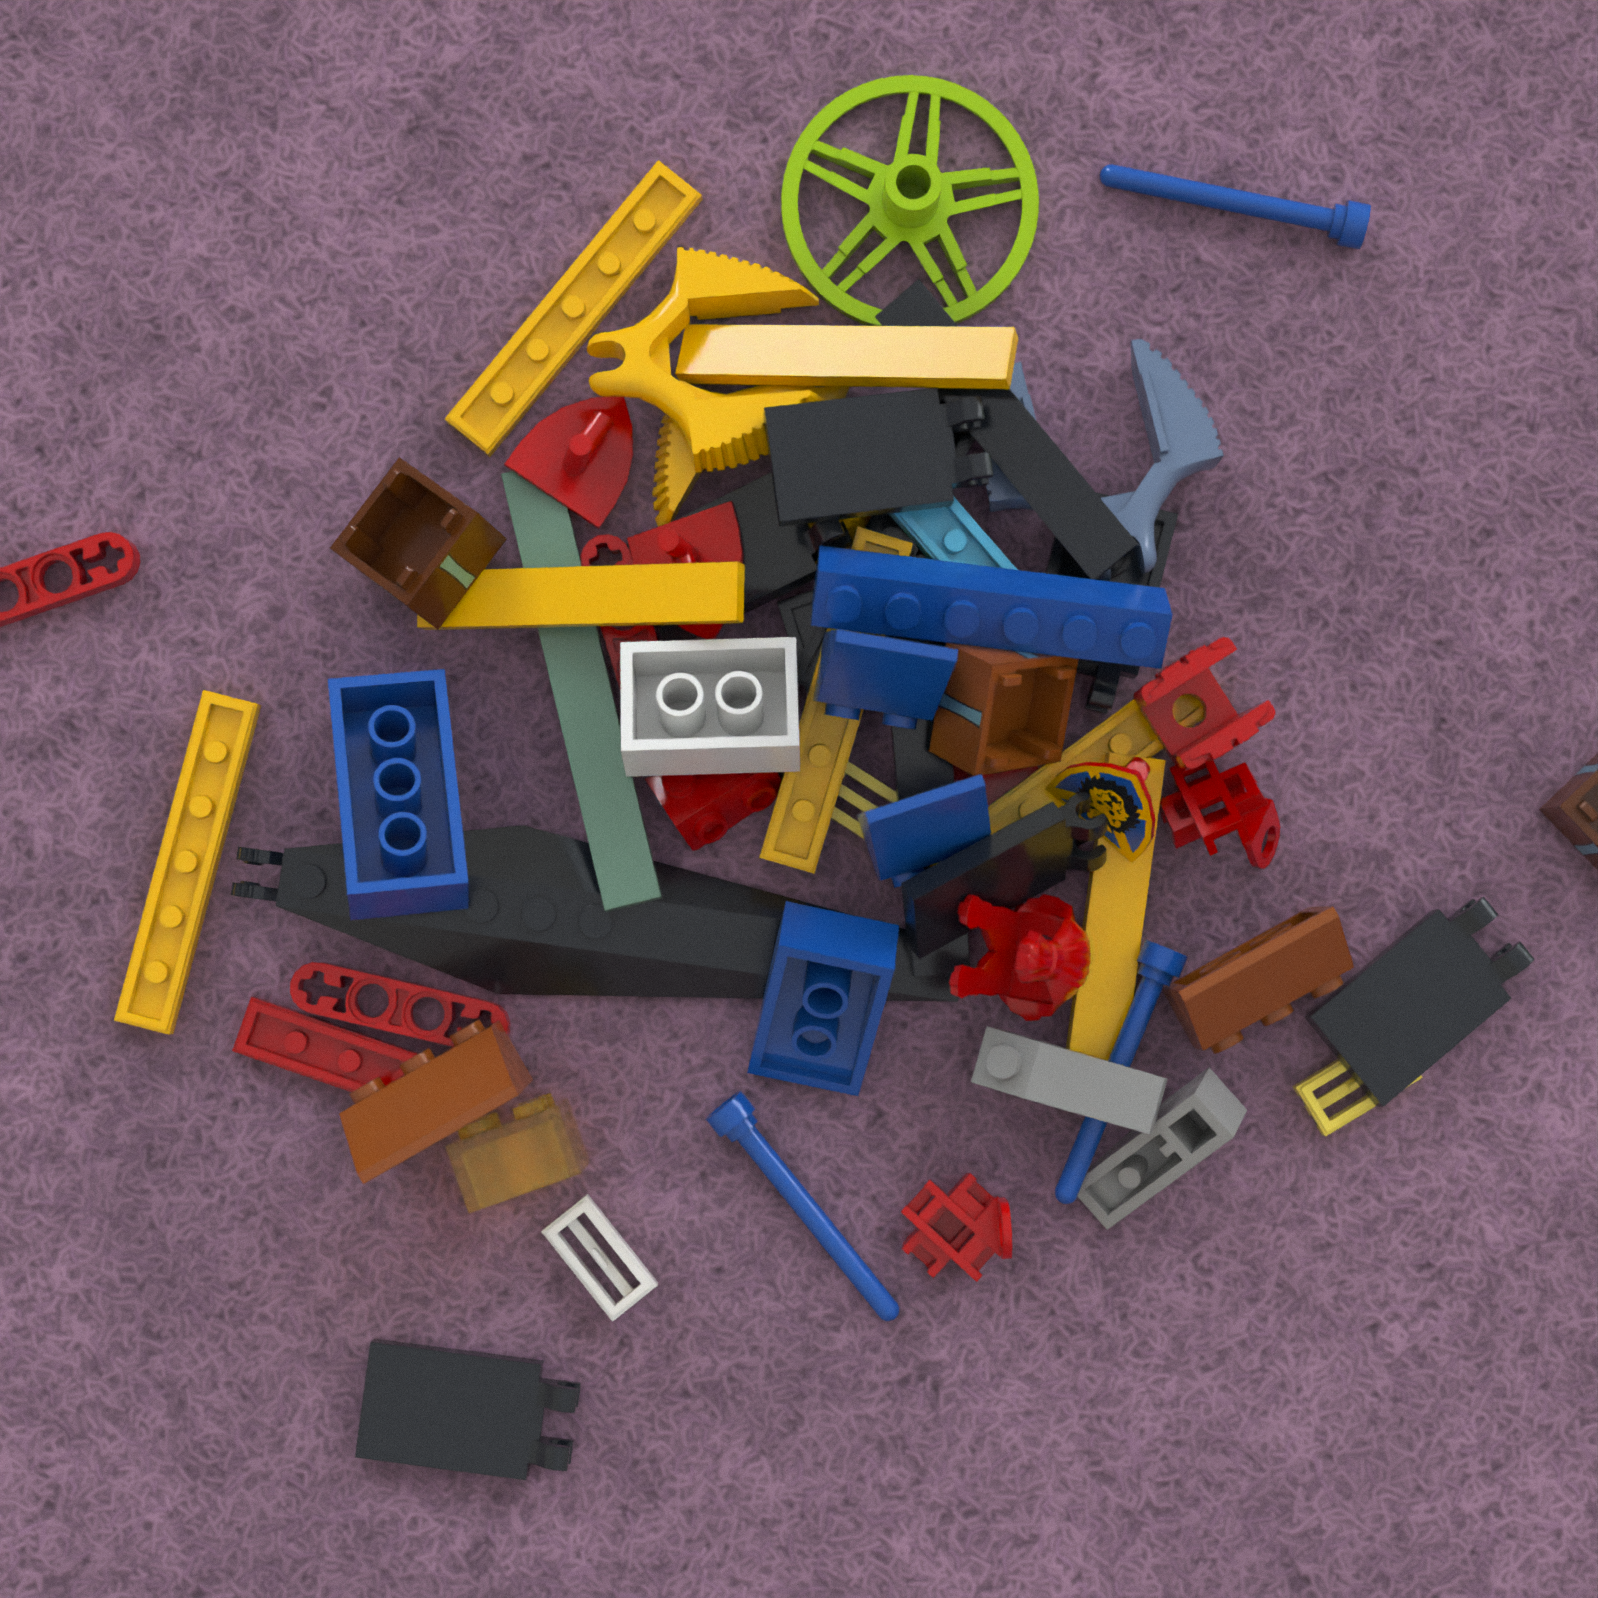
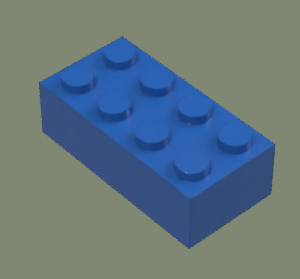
[328,669,469,920]

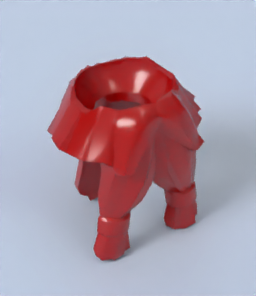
[949,894,1091,1021]

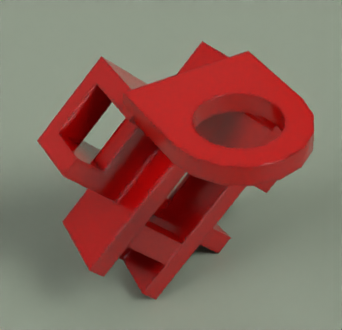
[1159,760,1280,869]
[901,1173,1012,1282]

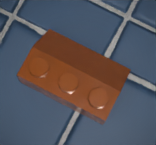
[1162,906,1354,1054]
[339,1019,533,1184]

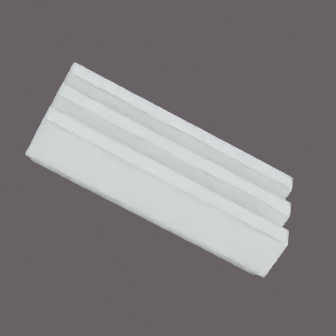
[541,1194,658,1322]

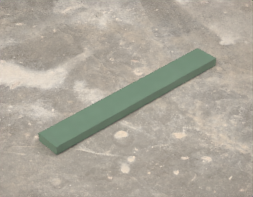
[501,471,663,912]

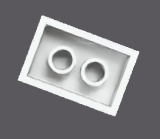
[620,637,800,777]

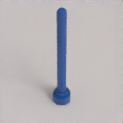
[1100,164,1371,249]
[1055,939,1188,1204]
[705,1090,899,1321]

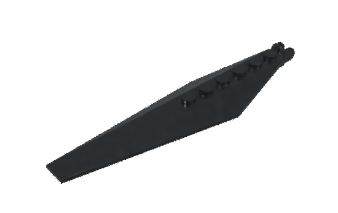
[231,825,959,1002]

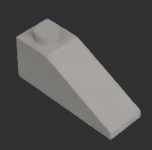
[971,1026,1168,1135]
[1078,1067,1247,1230]

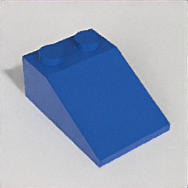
[813,629,959,730]
[857,774,991,888]
[747,901,899,1096]

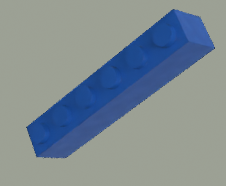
[811,546,1173,669]

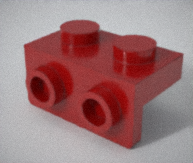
[645,772,782,851]

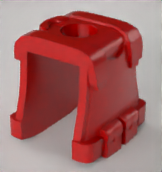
[1133,637,1276,770]

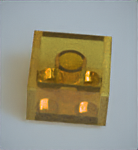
[445,1092,590,1213]

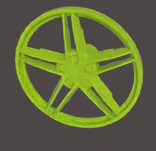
[781,75,1039,326]

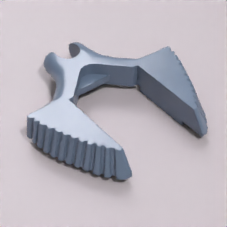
[983,339,1224,581]

